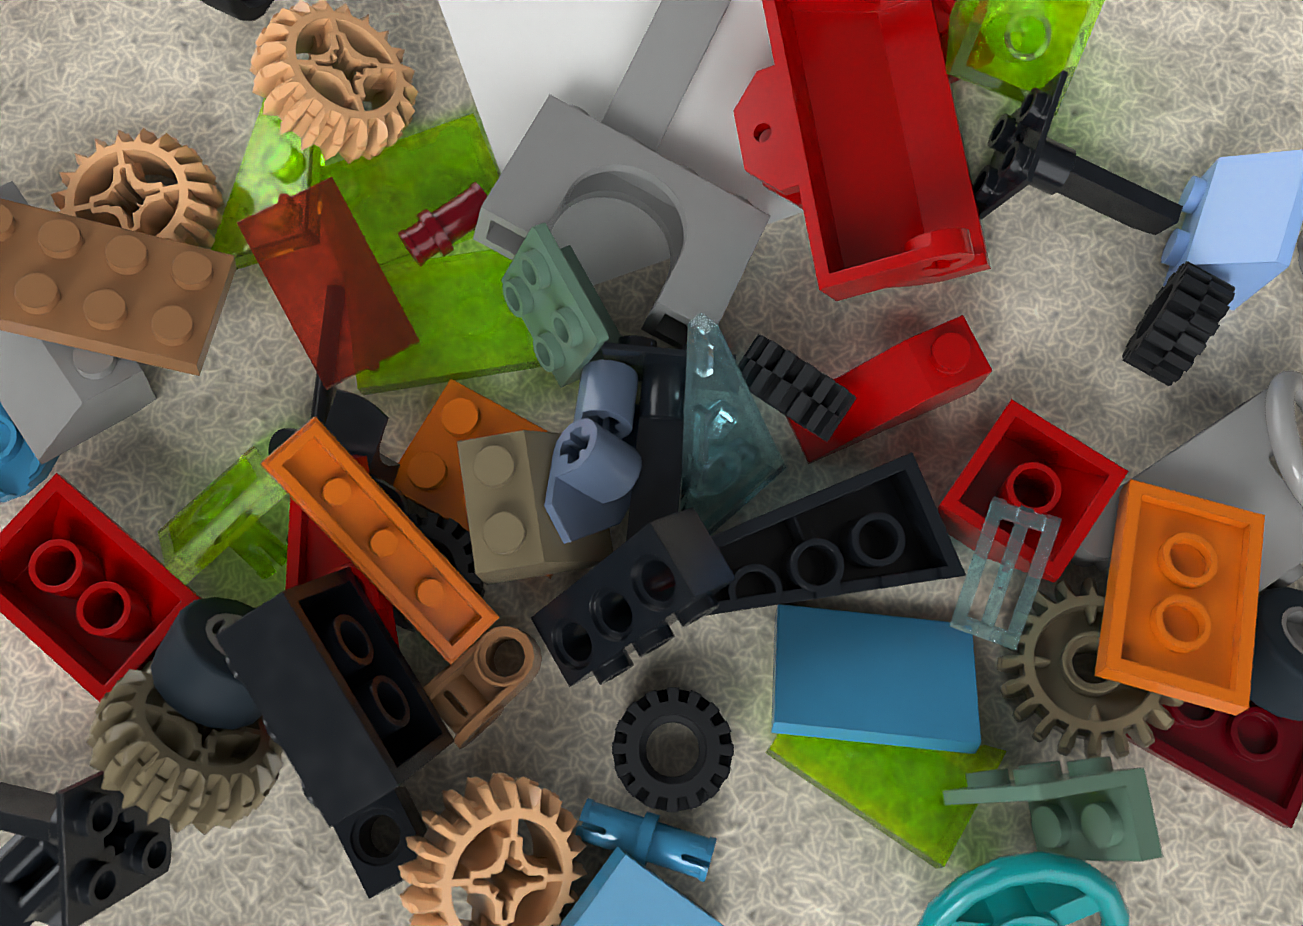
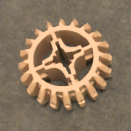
[249,0,418,164]
[51,128,225,248]
[398,773,587,926]

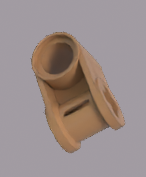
[423,626,542,749]

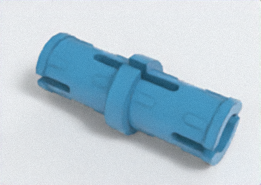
[575,798,717,882]

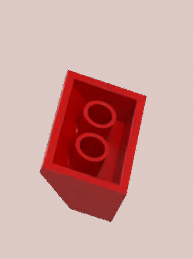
[0,473,203,702]

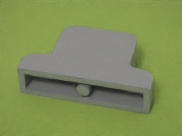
[1070,388,1303,592]

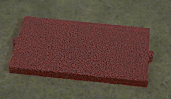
[237,177,420,390]

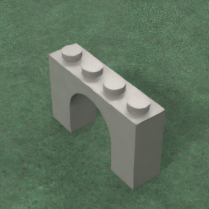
[473,94,770,350]

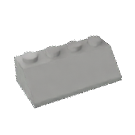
[0,181,156,464]

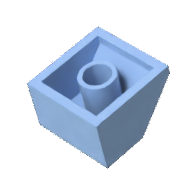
[1161,149,1303,311]

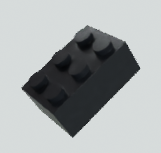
[215,567,455,828]

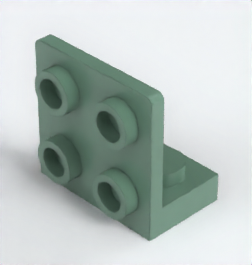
[501,223,621,388]
[943,756,1163,861]

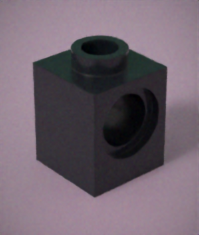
[333,786,427,899]

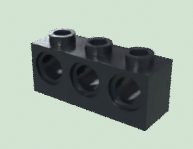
[531,507,736,687]

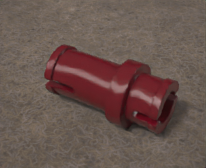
[398,182,487,267]

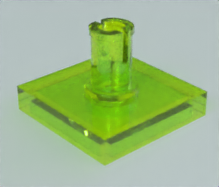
[157,445,288,585]

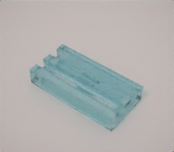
[950,497,1062,650]

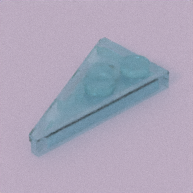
[680,313,786,536]

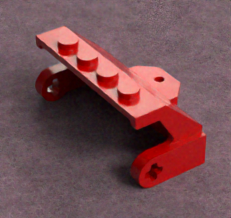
[733,0,991,301]

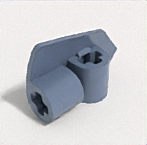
[544,360,642,544]

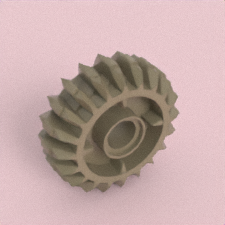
[997,577,1185,759]

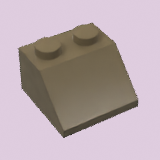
[457,430,613,585]

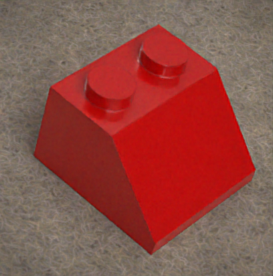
[937,399,1129,583]

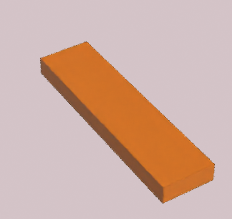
[259,416,500,665]

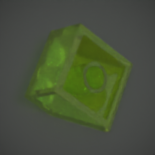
[946,0,1105,116]

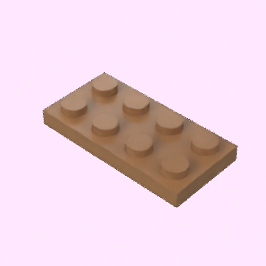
[0,198,236,376]

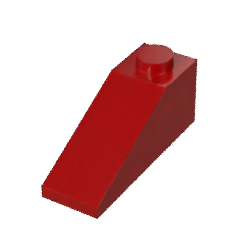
[786,315,993,464]

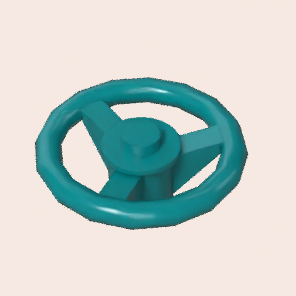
[917,851,1130,926]

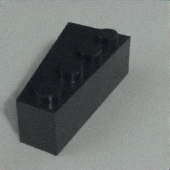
[705,452,966,616]

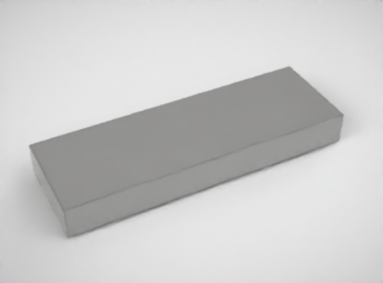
[601,0,731,152]

